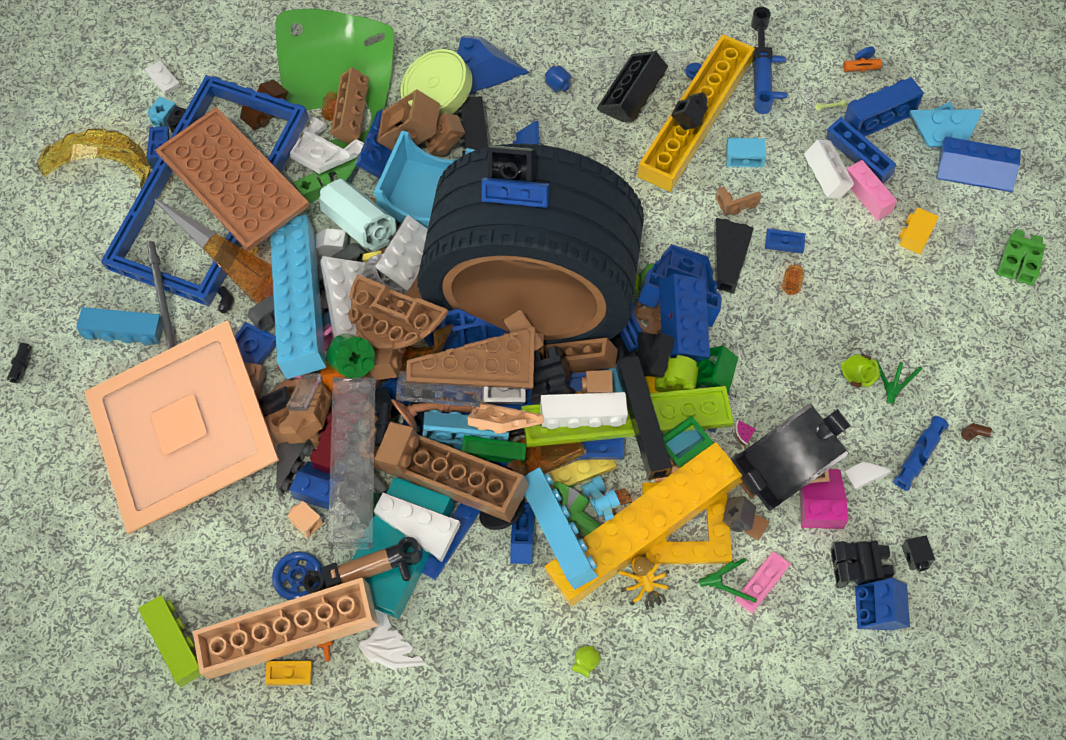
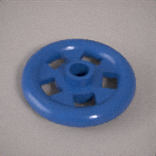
[272,551,323,600]

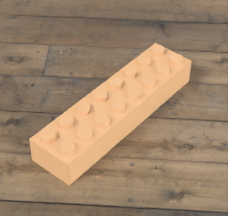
[193,578,379,679]

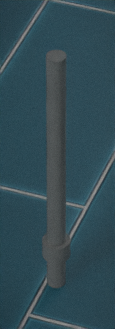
[147,241,175,350]

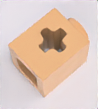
[287,501,323,538]

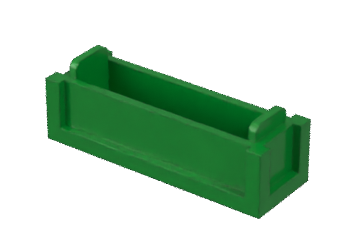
[461,435,526,463]

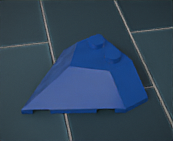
[457,35,529,95]
[435,309,510,394]

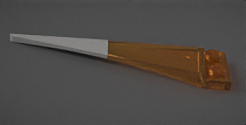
[155,199,273,304]

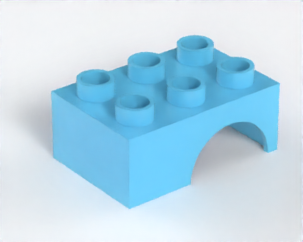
[374,131,475,229]

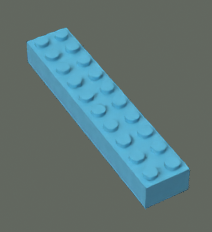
[270,214,326,379]

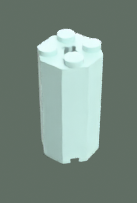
[319,179,396,252]

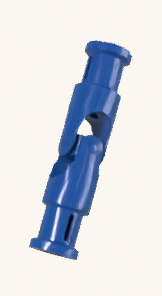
[893,416,949,491]

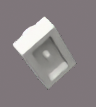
[145,61,180,95]

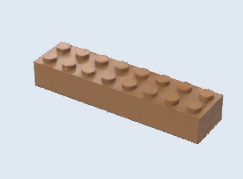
[359,427,529,522]

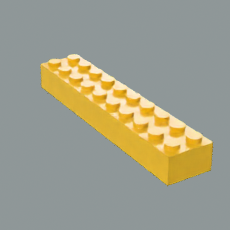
[637,34,755,192]
[544,442,743,607]

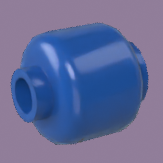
[545,65,572,93]

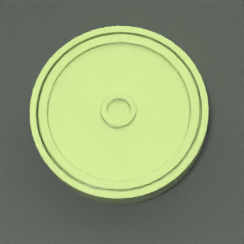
[400,49,472,119]

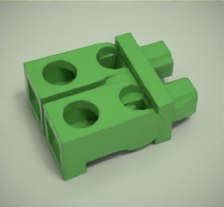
[996,229,1046,286]

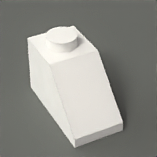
[315,228,349,257]

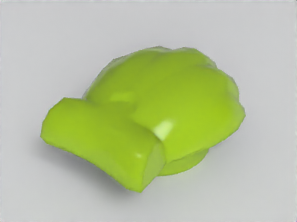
[571,645,601,678]

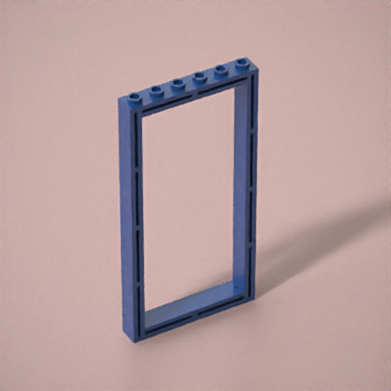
[101,75,309,307]

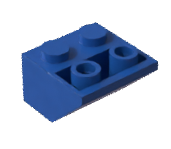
[855,578,910,631]

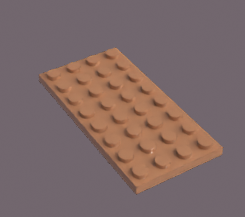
[155,107,310,252]

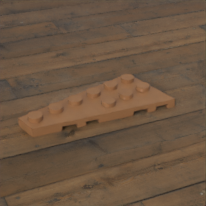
[406,326,535,389]

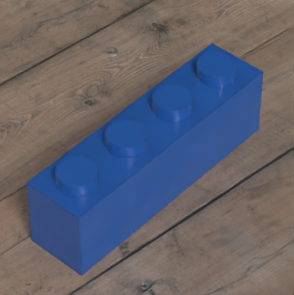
[827,117,896,184]

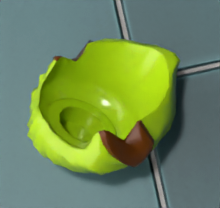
[840,353,881,388]

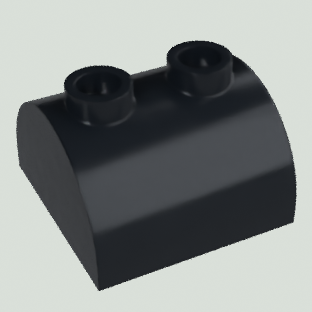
[488,145,538,182]

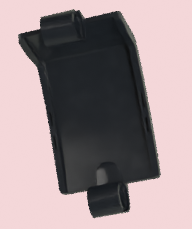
[731,403,851,511]

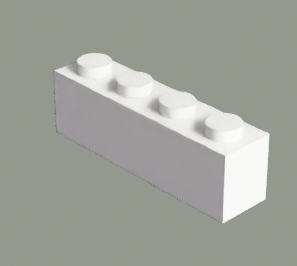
[540,392,628,429]

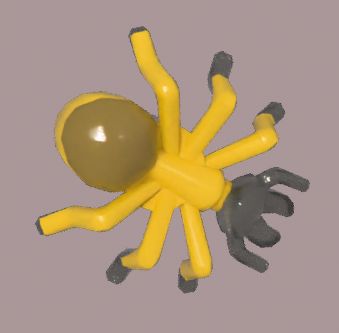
[617,554,672,610]

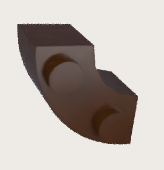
[240,79,288,130]

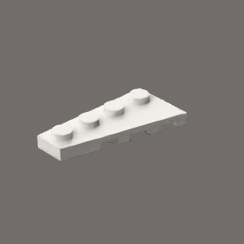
[374,493,460,562]

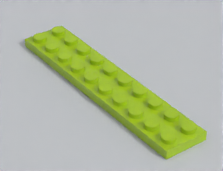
[521,386,734,447]

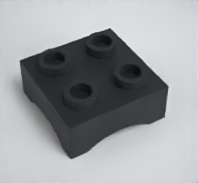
[636,332,675,377]

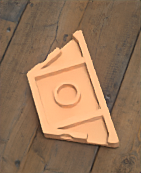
[468,402,544,434]

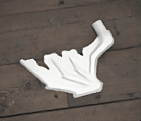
[358,609,427,671]

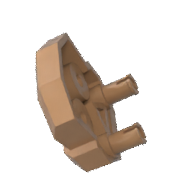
[264,377,335,448]

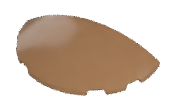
[348,274,448,350]

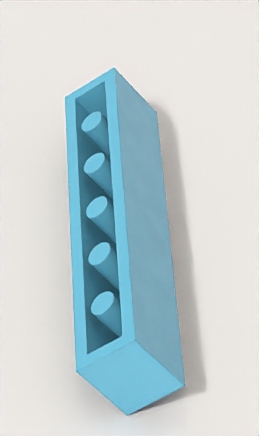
[524,467,598,590]

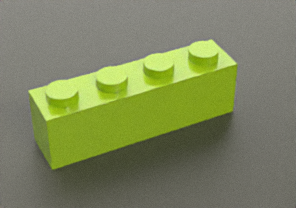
[138,595,201,688]

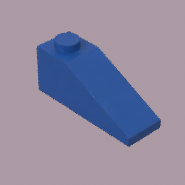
[510,502,534,564]

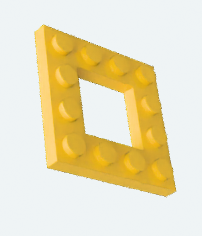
[642,482,732,565]

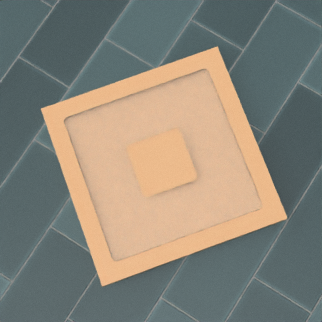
[84,320,279,534]

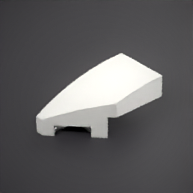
[845,461,891,490]

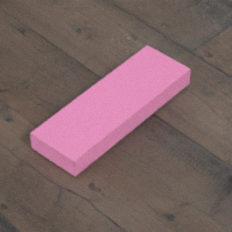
[735,551,791,614]

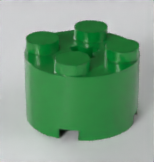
[326,333,375,379]

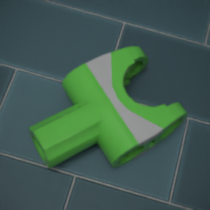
[553,481,601,536]

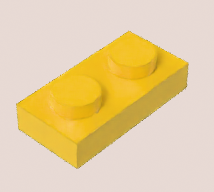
[265,661,312,686]

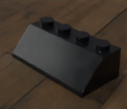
[597,51,668,122]

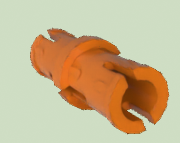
[843,58,882,73]

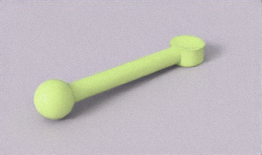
[815,100,847,111]

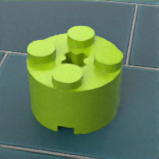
[655,355,699,392]

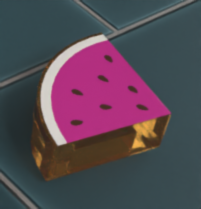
[734,420,755,448]

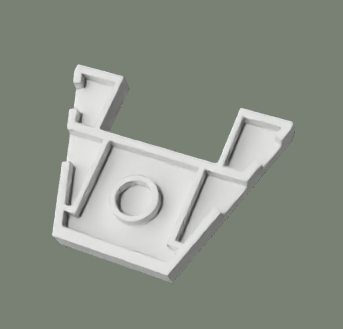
[290,117,364,174]

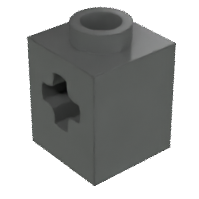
[722,497,757,532]

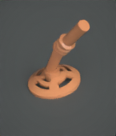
[391,399,476,433]

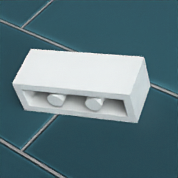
[804,139,854,199]

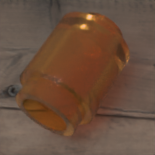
[321,92,337,121]
[781,265,805,295]

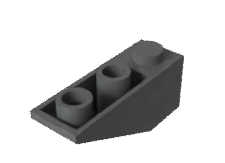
[276,439,313,497]

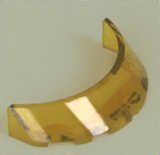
[36,128,150,189]

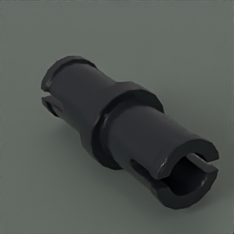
[6,343,32,383]
[374,403,392,447]

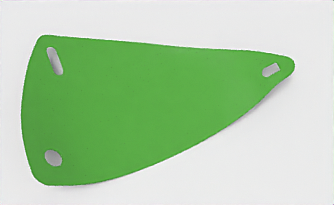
[275,9,394,186]

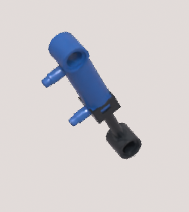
[751,7,788,114]

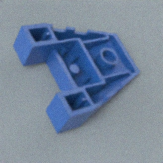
[637,244,722,327]

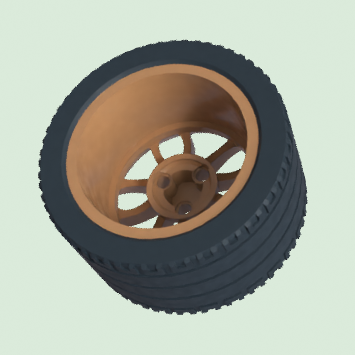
[417,143,644,345]

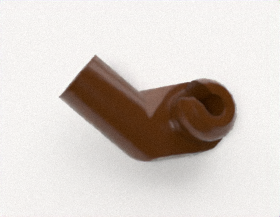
[961,423,992,441]

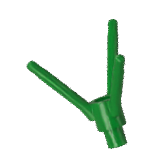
[877,360,923,404]
[699,558,757,603]

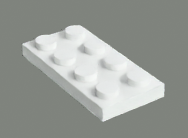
[375,215,428,290]

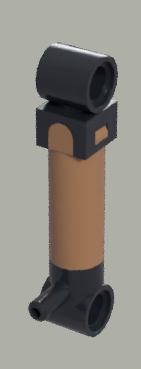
[303,537,423,594]

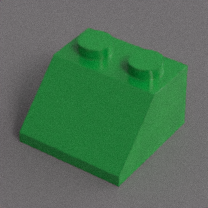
[696,345,738,393]

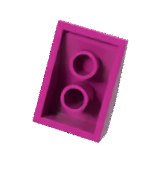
[799,469,848,529]

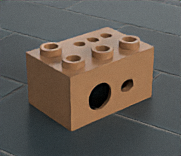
[377,89,440,151]

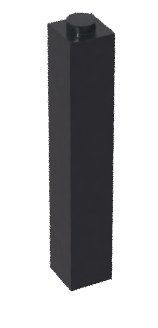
[616,356,672,480]

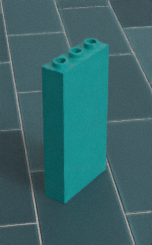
[352,477,454,619]

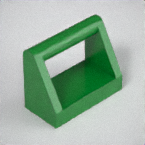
[663,415,714,468]

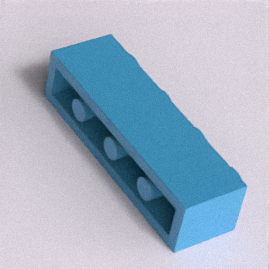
[76,307,163,345]

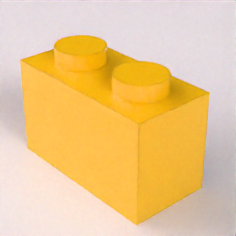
[898,207,939,255]

